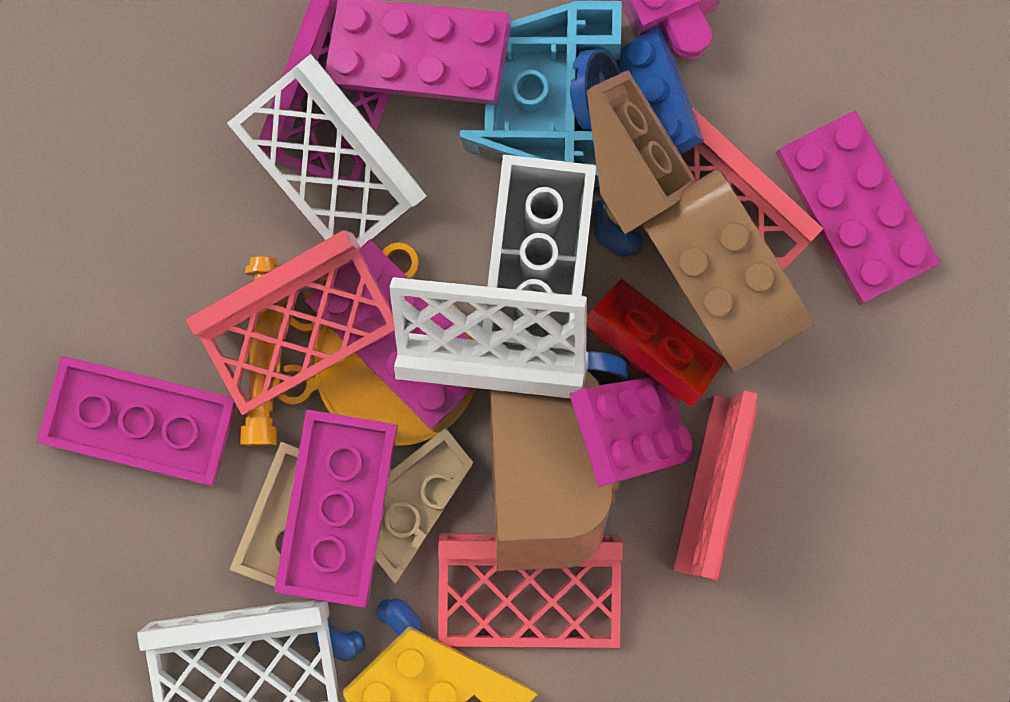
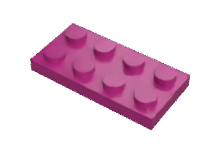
[325,0,512,105]
[776,110,941,305]
[305,239,474,430]
[36,356,236,487]
[569,377,694,487]
[274,410,398,608]

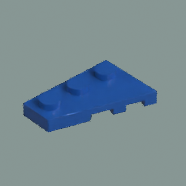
[620,26,704,155]

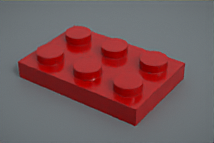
[586,278,726,408]

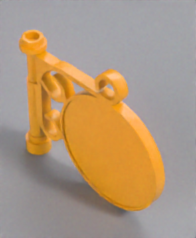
[240,242,476,447]

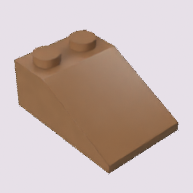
[587,70,696,234]

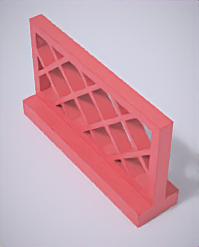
[688,107,823,270]
[185,230,395,415]
[672,390,758,581]
[438,533,623,648]

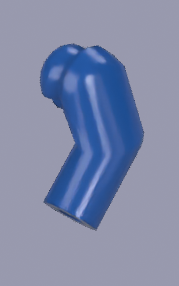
[593,200,643,257]
[377,598,422,636]
[310,618,365,662]

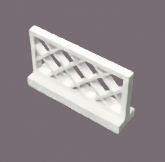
[227,54,427,247]
[389,277,588,398]
[137,599,341,702]

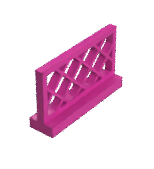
[254,0,390,192]

